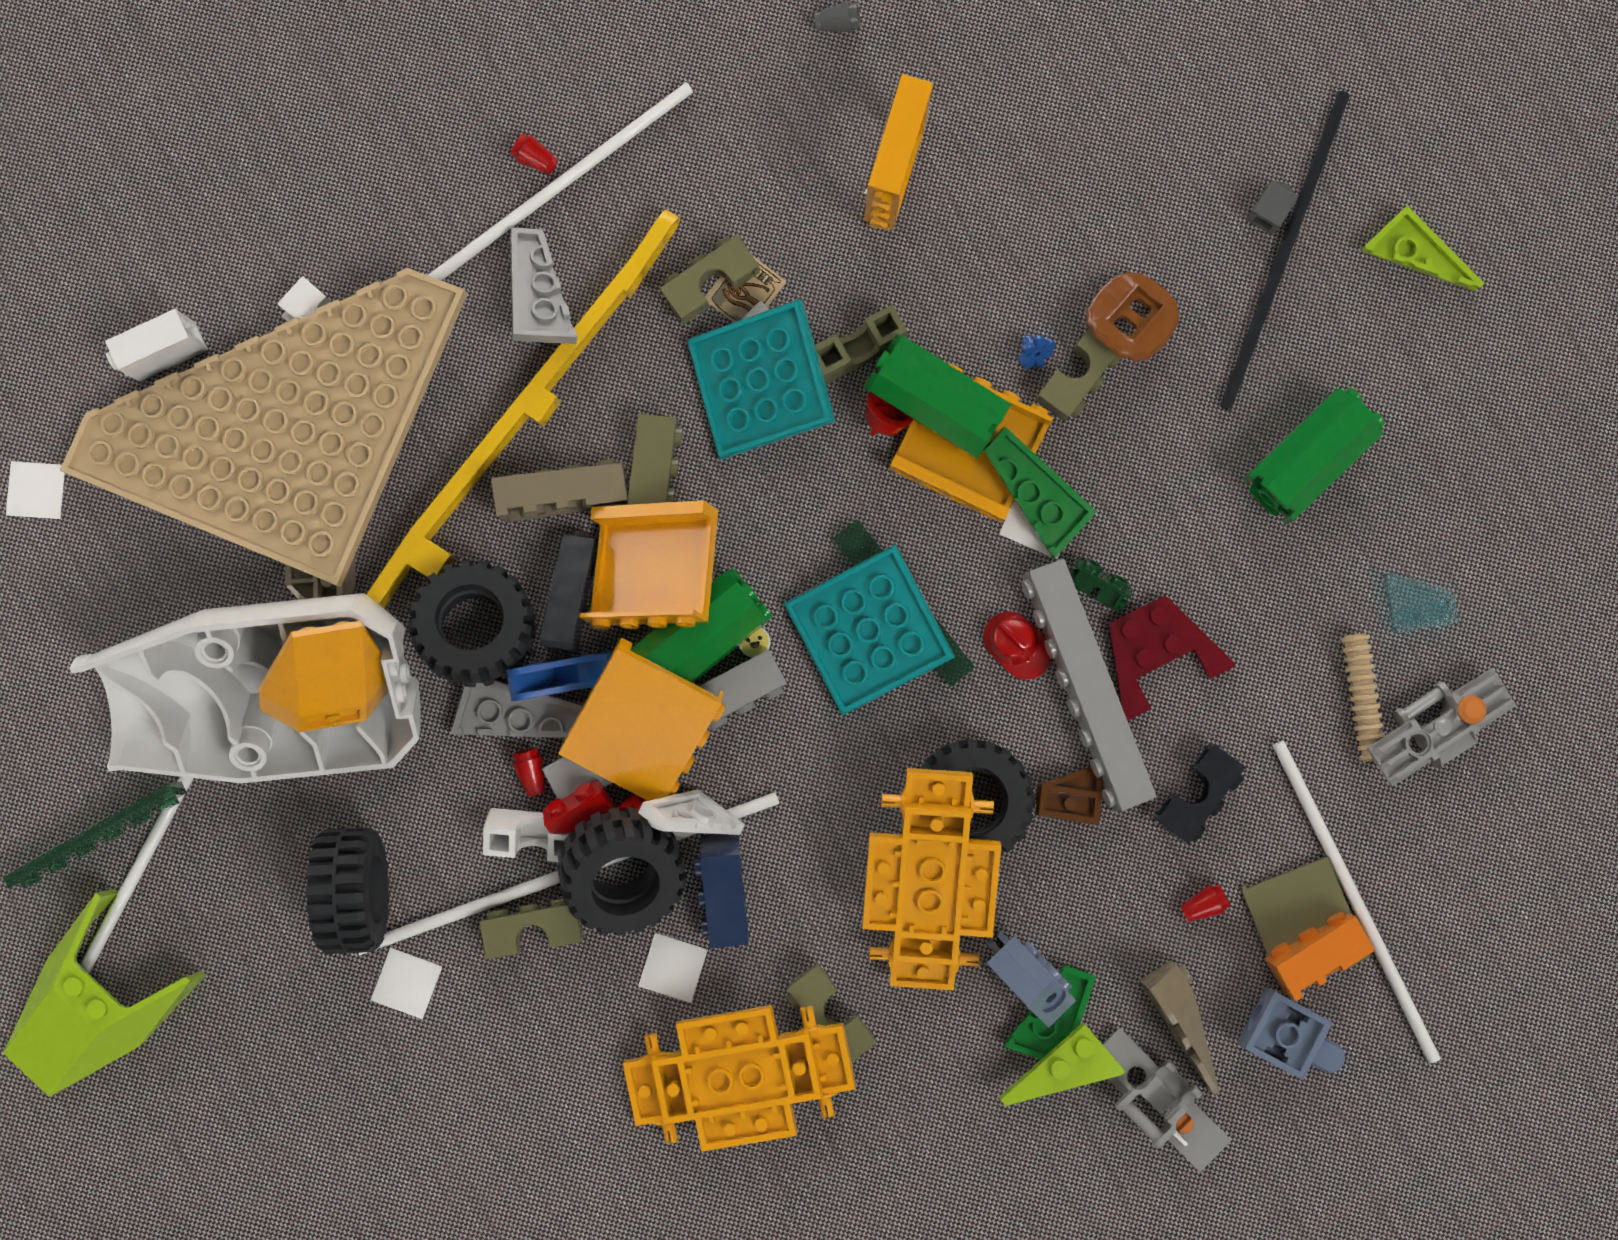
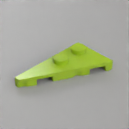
[1361,205,1484,292]
[999,1023,1126,1106]

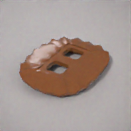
[1086,272,1179,363]

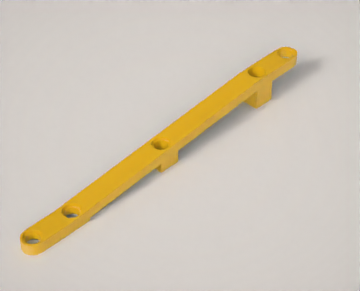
[366,209,681,609]

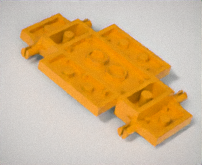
[862,768,1001,990]
[623,1005,856,1151]

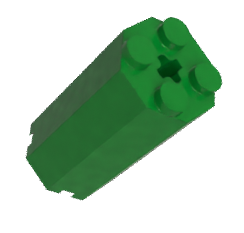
[863,333,1011,459]
[1243,387,1385,524]
[631,567,773,683]

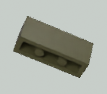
[627,413,683,505]

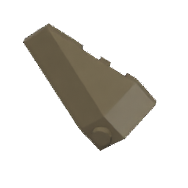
[1138,960,1220,1095]

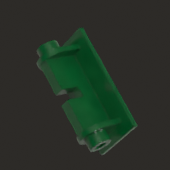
[1070,557,1133,611]

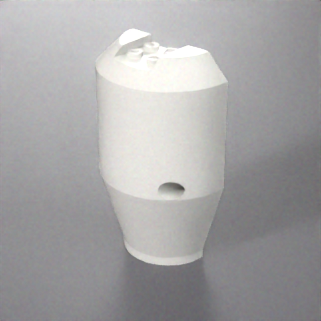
[70,593,421,783]

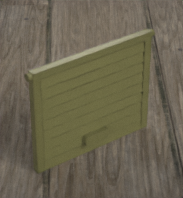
[1240,856,1370,995]

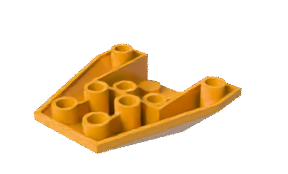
[258,621,389,733]

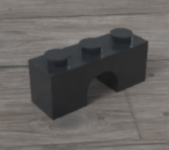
[1152,744,1246,844]

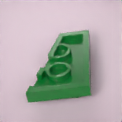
[1003,964,1096,1060]

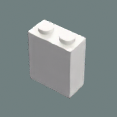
[105,309,208,382]

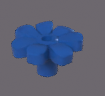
[1017,335,1055,369]

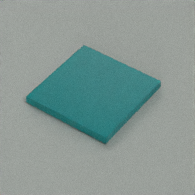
[687,299,836,460]
[784,545,955,716]

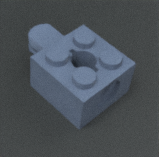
[986,930,1076,1028]
[1237,987,1345,1080]

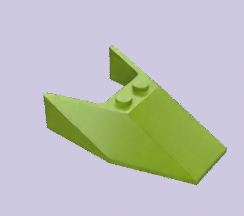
[3,889,206,1097]

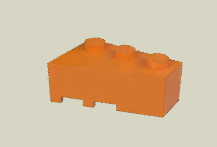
[1264,912,1375,1002]

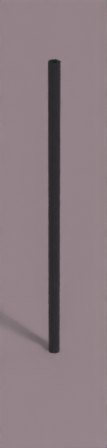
[1220,91,1350,411]

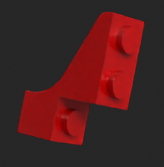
[542,779,647,834]

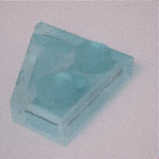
[1382,573,1459,634]

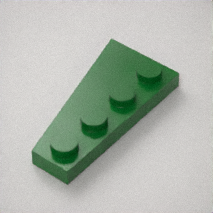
[983,426,1097,559]

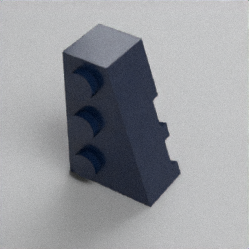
[694,834,749,948]

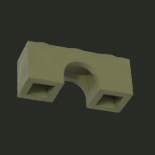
[660,235,760,326]
[815,304,908,385]
[1035,327,1121,422]
[479,898,585,960]
[786,962,877,1062]

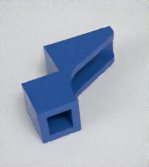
[506,650,614,701]

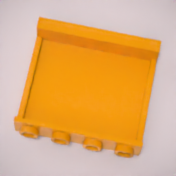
[889,363,1054,524]
[579,500,719,630]
[558,638,726,801]

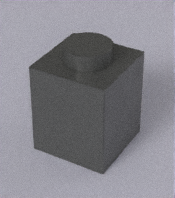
[1246,180,1299,235]

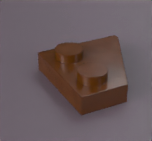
[1034,766,1104,825]

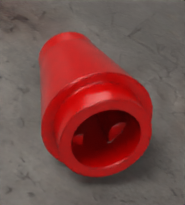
[510,133,559,176]
[511,747,546,797]
[1180,884,1231,923]

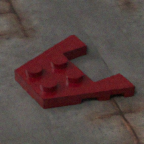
[1108,595,1236,721]

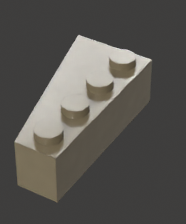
[491,459,629,523]

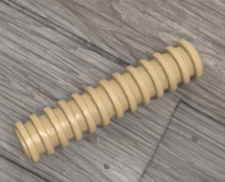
[1341,633,1385,762]

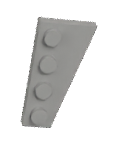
[510,227,578,344]
[451,680,583,738]

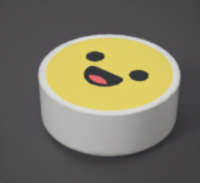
[739,628,771,658]

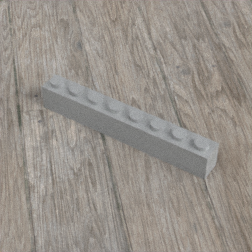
[1021,558,1157,812]
[542,650,787,799]

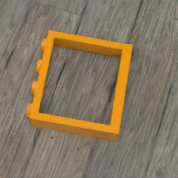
[864,74,933,230]

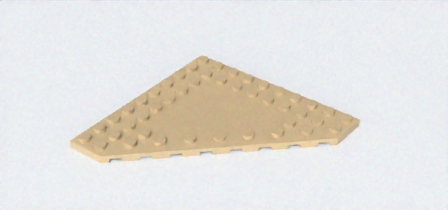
[60,268,468,587]

